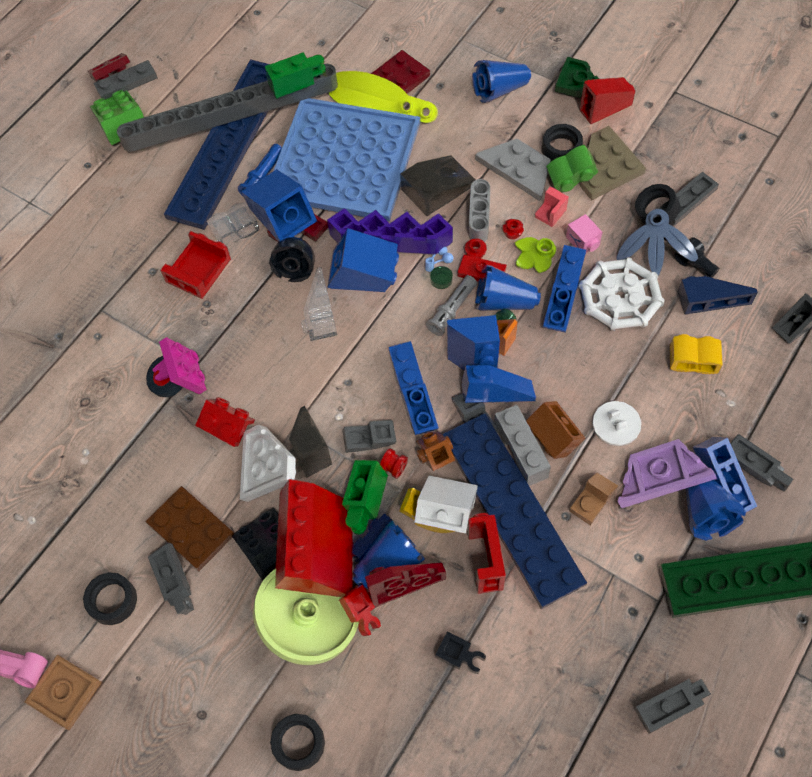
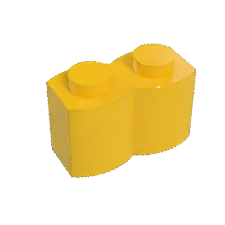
[670,334,722,374]

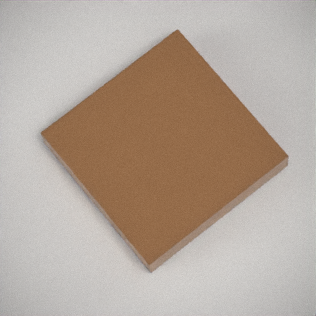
[24,655,102,731]

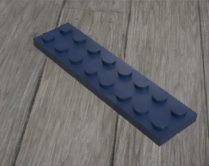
[442,414,587,609]

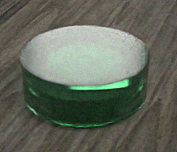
[430,266,453,289]

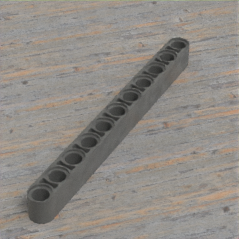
[117,63,338,152]

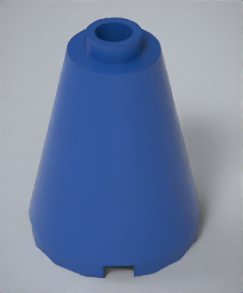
[472,60,531,103]
[475,265,541,311]
[353,520,425,589]

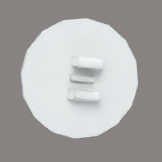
[593,401,641,446]

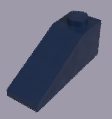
[677,276,758,315]

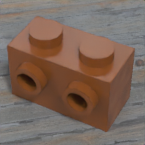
[526,401,586,459]

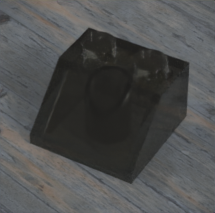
[288,406,332,478]

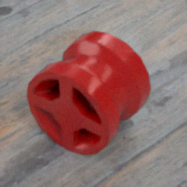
[380,448,408,479]

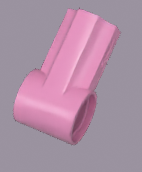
[0,650,48,688]

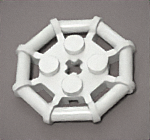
[578,257,665,331]

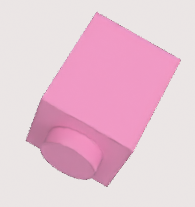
[566,214,602,253]

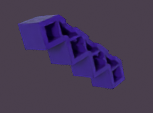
[327,208,453,255]

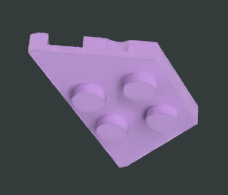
[618,439,717,508]

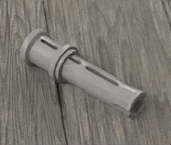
[426,275,477,336]

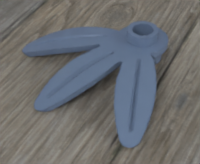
[617,209,698,276]

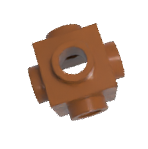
[416,431,455,471]

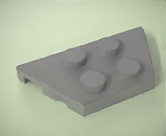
[475,139,551,201]

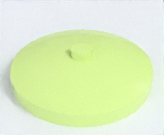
[253,569,359,665]

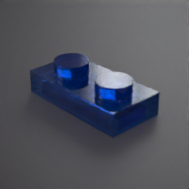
[352,514,392,563]

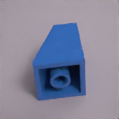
[241,169,317,242]
[327,228,399,292]

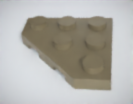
[579,126,646,201]

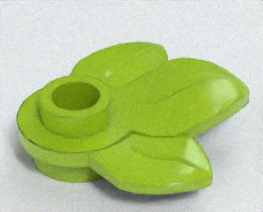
[515,237,556,273]

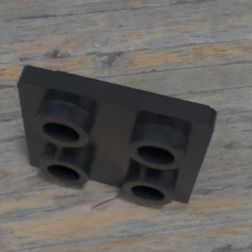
[232,508,279,581]

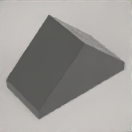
[772,293,812,344]

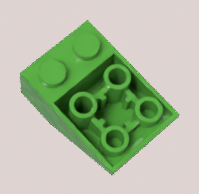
[90,90,144,145]

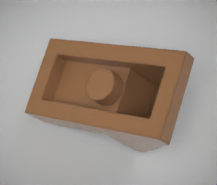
[569,472,618,526]

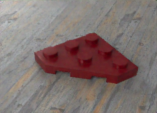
[365,563,446,608]

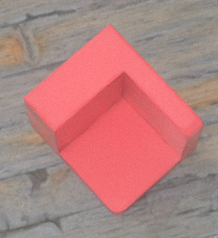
[535,186,569,227]

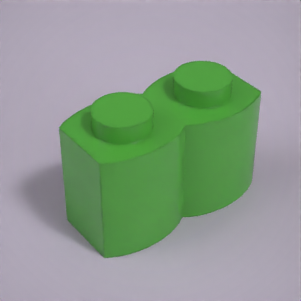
[546,145,598,193]

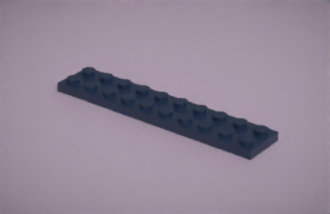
[164,59,269,230]

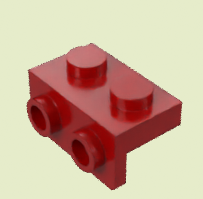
[195,397,255,447]

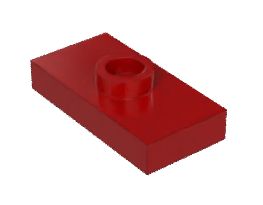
[457,254,507,282]

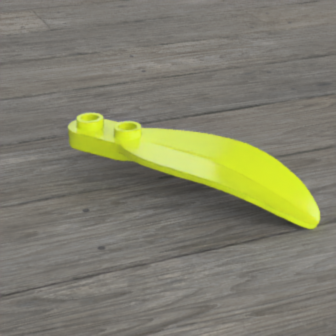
[328,71,438,123]

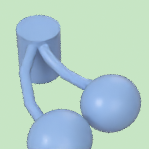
[425,247,453,272]

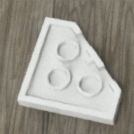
[240,424,296,502]

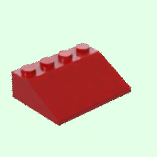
[275,479,353,597]

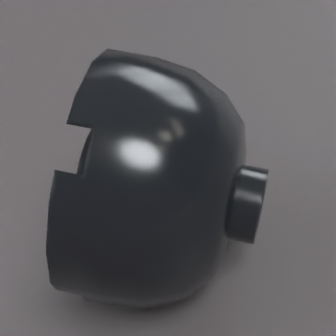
[269,237,315,282]

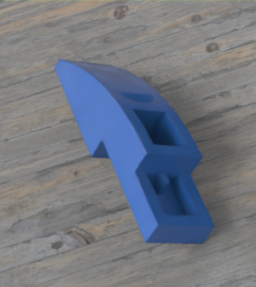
[543,245,586,333]
[388,341,439,436]

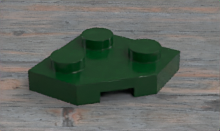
[555,57,599,98]

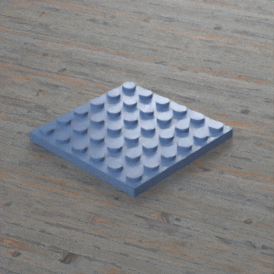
[274,98,421,222]

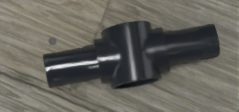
[664,237,720,278]

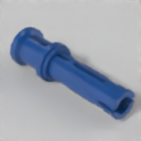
[238,144,282,196]

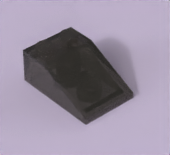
[400,155,476,216]

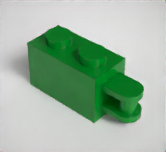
[265,52,326,99]
[342,460,388,535]

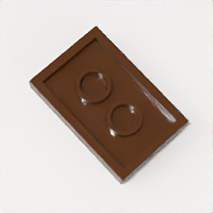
[145,486,234,572]

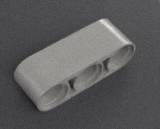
[469,179,490,242]

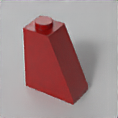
[580,77,635,124]

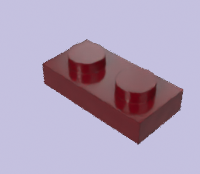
[88,53,130,81]

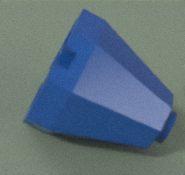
[686,480,746,541]

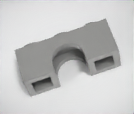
[494,405,551,486]

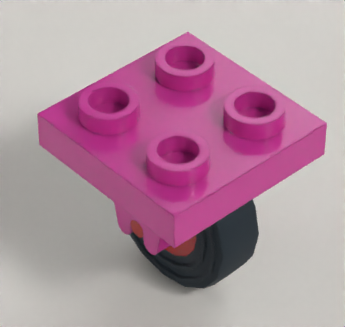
[146,337,207,398]

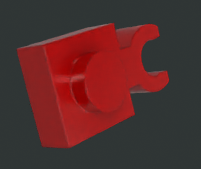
[339,585,381,636]

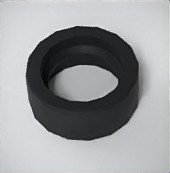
[542,124,583,162]
[635,184,680,225]
[83,572,137,625]
[270,714,325,771]

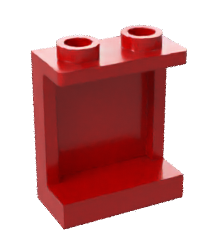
[160,231,231,299]
[468,513,506,594]

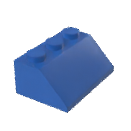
[447,315,500,370]

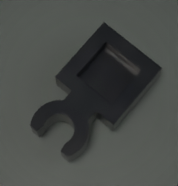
[435,631,486,674]

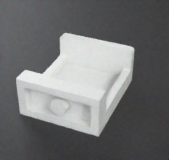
[414,476,478,533]

